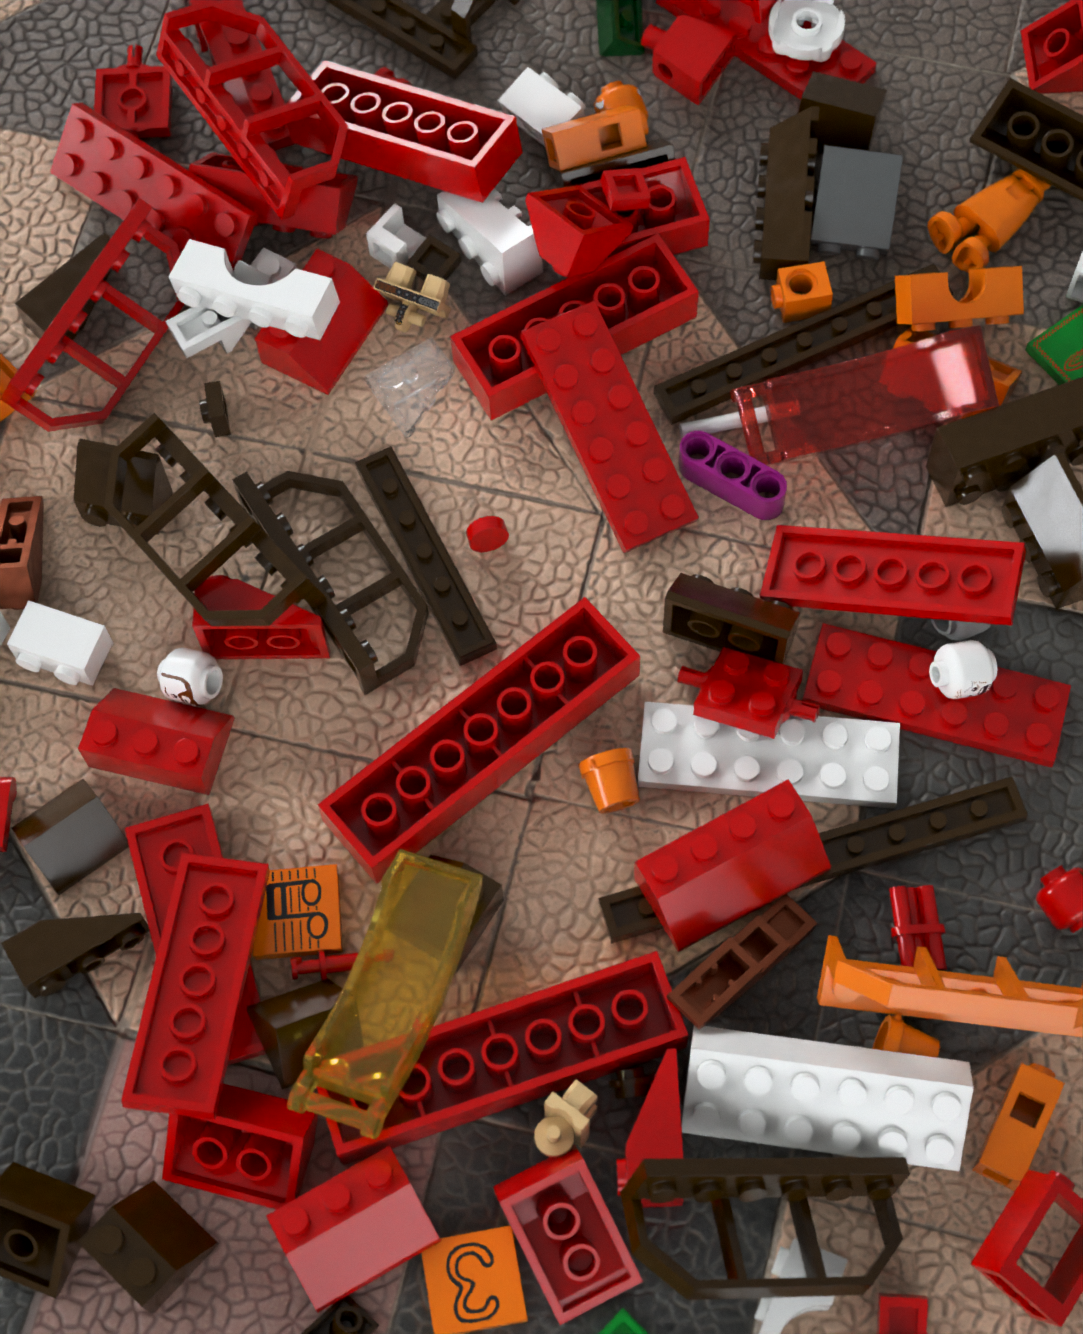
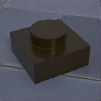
[406,234,462,281]
[199,381,231,437]

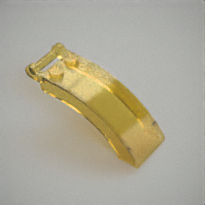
[287,849,483,1139]

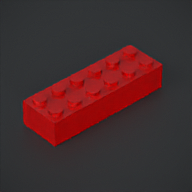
[285,60,523,203]
[450,233,699,421]

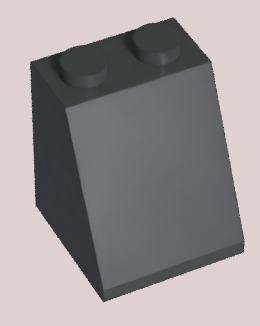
[810,146,903,260]

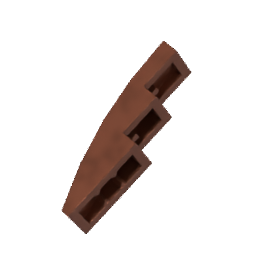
[667,894,817,1030]

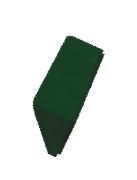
[596,0,645,57]

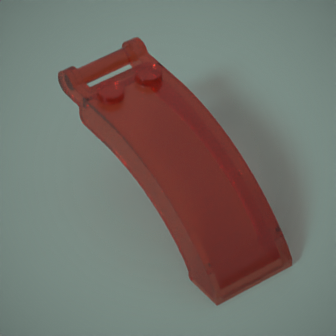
[730,325,999,466]

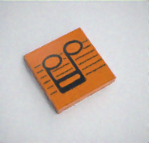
[253,864,343,960]

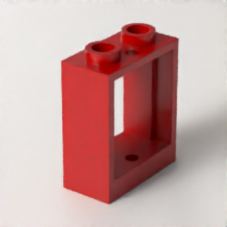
[970,1169,1083,1328]

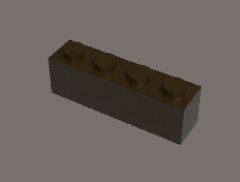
[753,106,820,280]

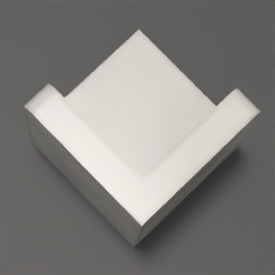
[366,203,426,269]

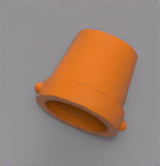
[578,748,640,814]
[872,1014,940,1058]

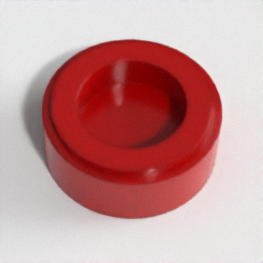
[466,516,509,552]

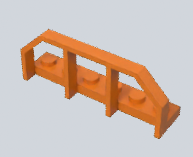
[817,935,1083,1037]

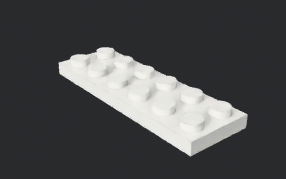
[637,702,900,809]

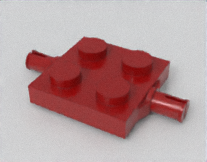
[94,45,173,139]
[677,647,820,739]

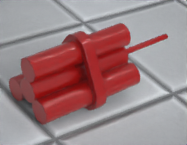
[889,885,947,1020]

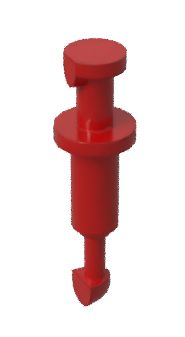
[290,950,395,981]

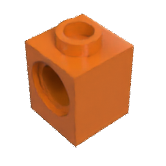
[770,261,833,323]

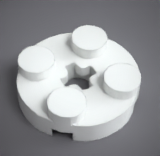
[768,0,845,62]

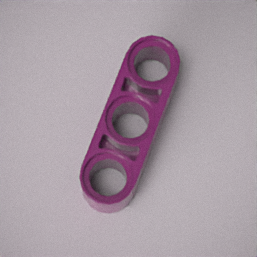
[679,431,787,520]

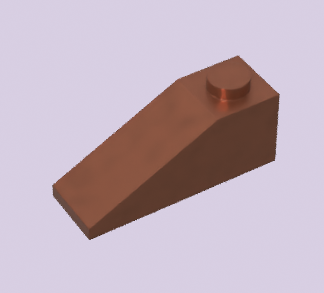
[0,496,44,610]

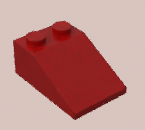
[192,575,330,660]
[616,1049,684,1208]
[493,1144,643,1325]

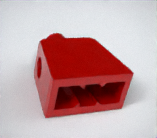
[641,15,736,106]

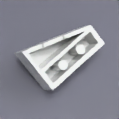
[436,189,543,296]

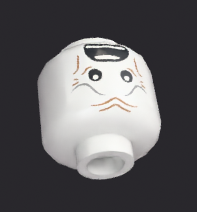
[929,640,998,699]

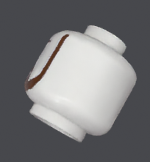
[157,648,223,706]

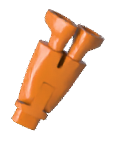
[927,169,1051,273]

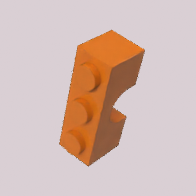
[895,266,1024,332]

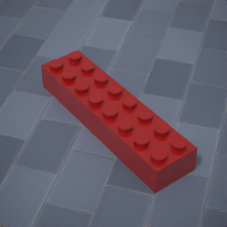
[317,597,640,884]
[311,951,689,1165]

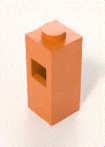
[541,105,649,171]
[972,1063,1065,1191]

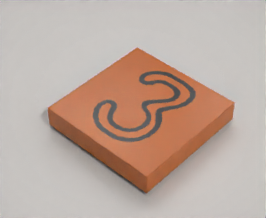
[421,1225,528,1334]

